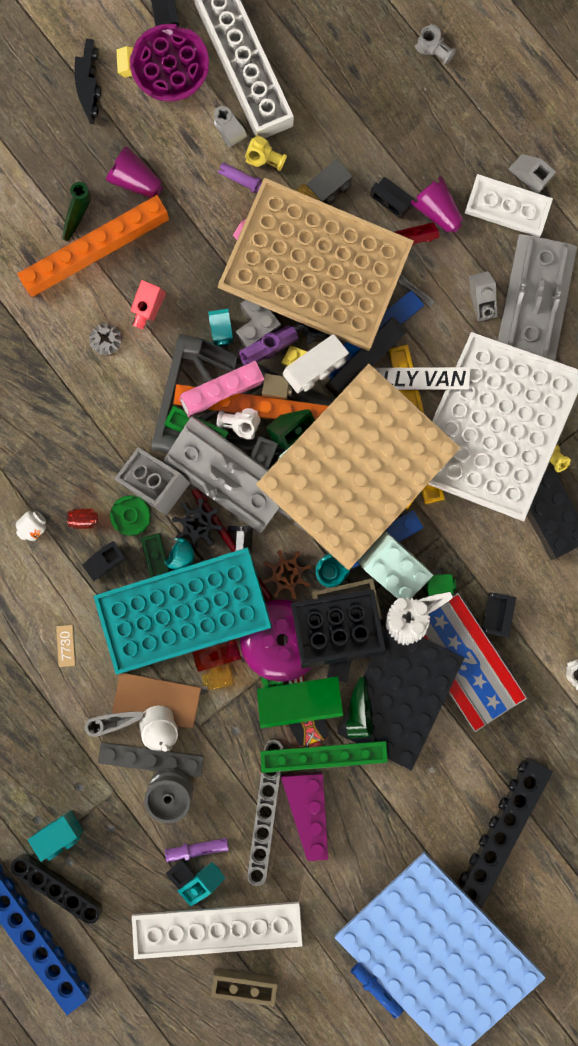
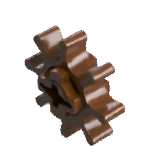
[262,550,311,599]

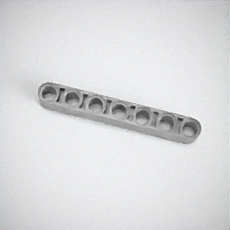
[248,738,283,886]

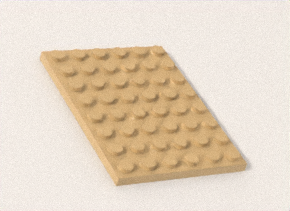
[218,178,414,351]
[256,364,461,570]

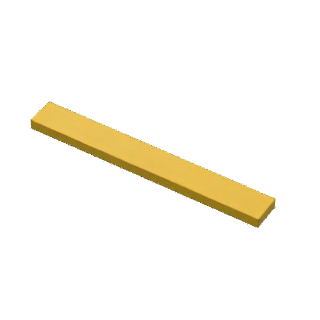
[388,345,445,505]

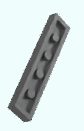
[98,742,204,777]

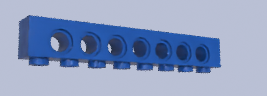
[0,864,91,1015]

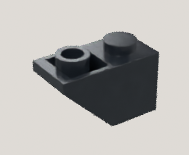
[82,541,128,582]

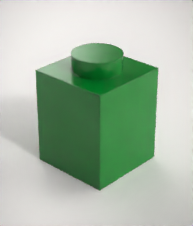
[426,574,456,596]

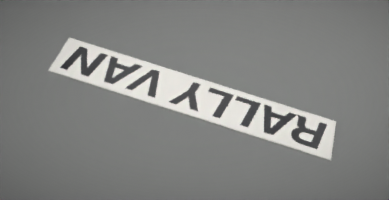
[374,367,470,390]

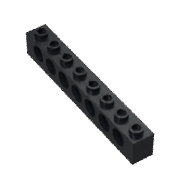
[459,758,553,908]

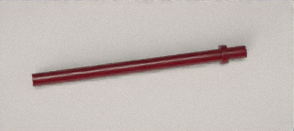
[191,488,273,602]

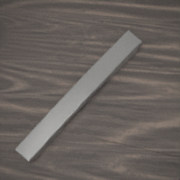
[398,274,435,307]

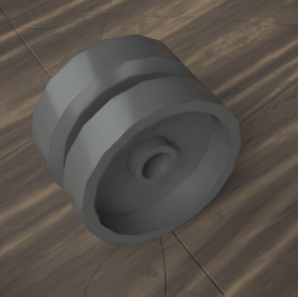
[144,768,193,823]

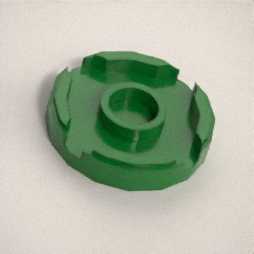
[110,495,151,536]

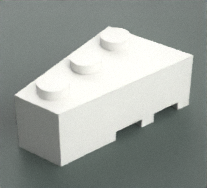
[282,334,349,394]

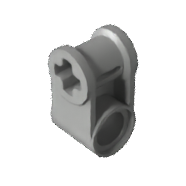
[214,106,247,148]

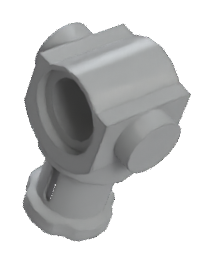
[415,24,456,65]

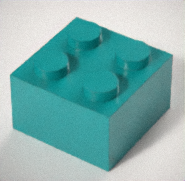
[28,810,84,862]

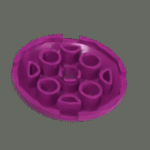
[130,24,209,102]
[240,599,312,682]

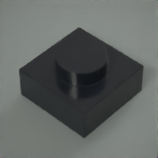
[166,859,196,890]

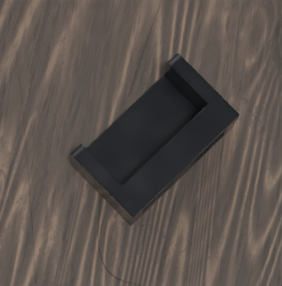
[482,592,516,638]

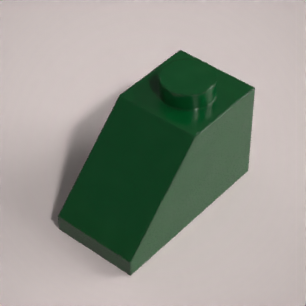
[266,409,315,450]

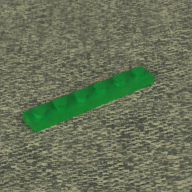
[260,741,388,773]

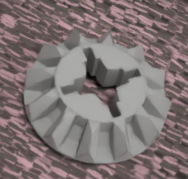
[89,323,122,355]

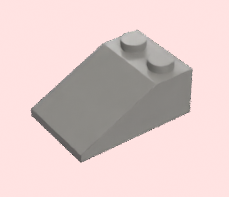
[114,447,190,516]

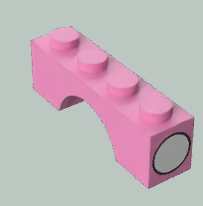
[179,361,264,418]

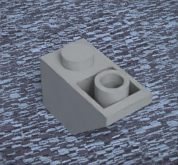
[508,154,556,194]
[469,271,497,322]

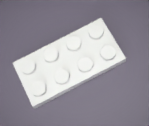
[465,174,553,237]

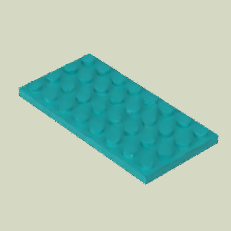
[93,547,273,675]

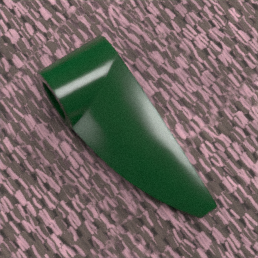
[62,182,91,242]
[346,677,373,739]

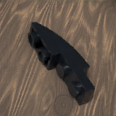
[74,39,101,124]

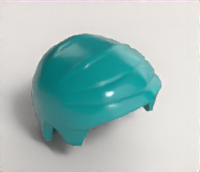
[164,538,195,570]
[315,553,350,588]

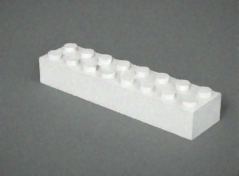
[194,0,294,139]

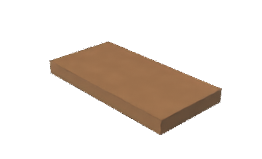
[112,673,201,729]

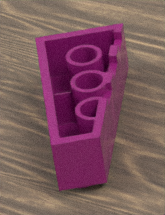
[281,771,328,861]

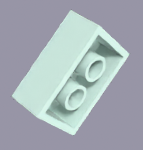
[358,530,433,600]

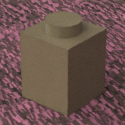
[262,374,292,400]

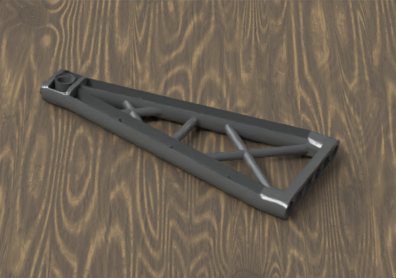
[152,334,335,458]

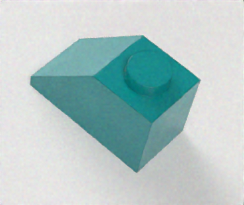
[208,309,233,347]
[177,862,226,907]

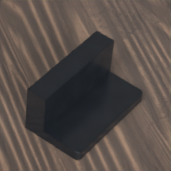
[151,0,179,27]
[370,177,415,219]

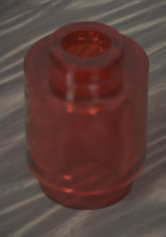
[67,508,98,529]

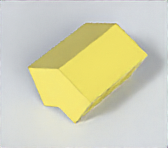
[117,46,134,78]

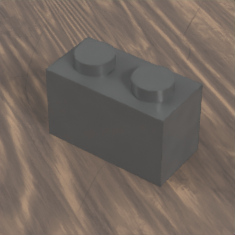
[306,159,352,205]

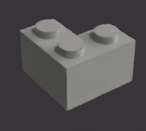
[236,300,280,348]

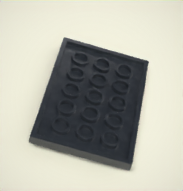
[337,627,465,771]

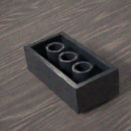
[527,467,578,560]

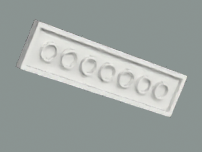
[132,901,302,959]

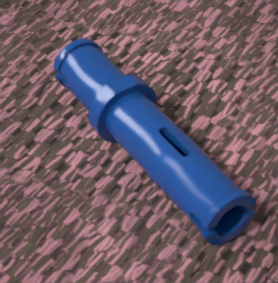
[350,963,404,1019]

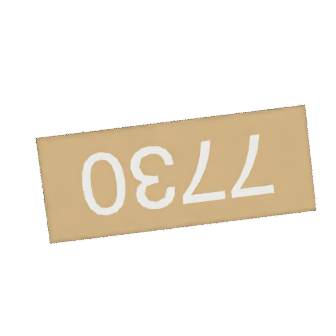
[56,625,75,667]

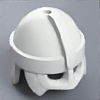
[139,706,178,752]

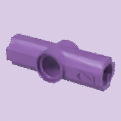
[239,325,298,365]

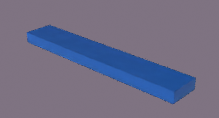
[328,290,424,379]

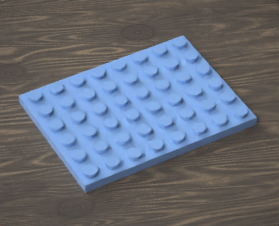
[335,851,546,1046]

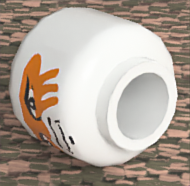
[16,511,47,541]

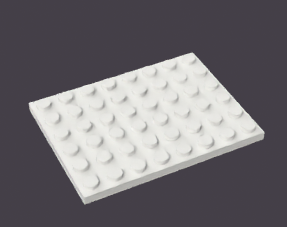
[428,332,578,521]

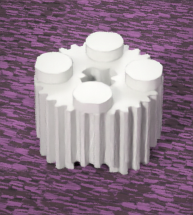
[386,597,430,646]

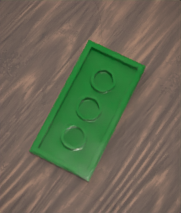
[257,676,343,729]

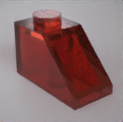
[192,639,242,672]

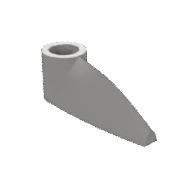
[85,712,144,737]

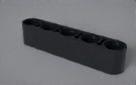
[324,317,407,398]
[10,854,102,924]

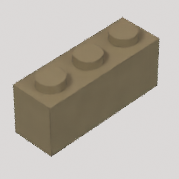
[211,968,277,1006]

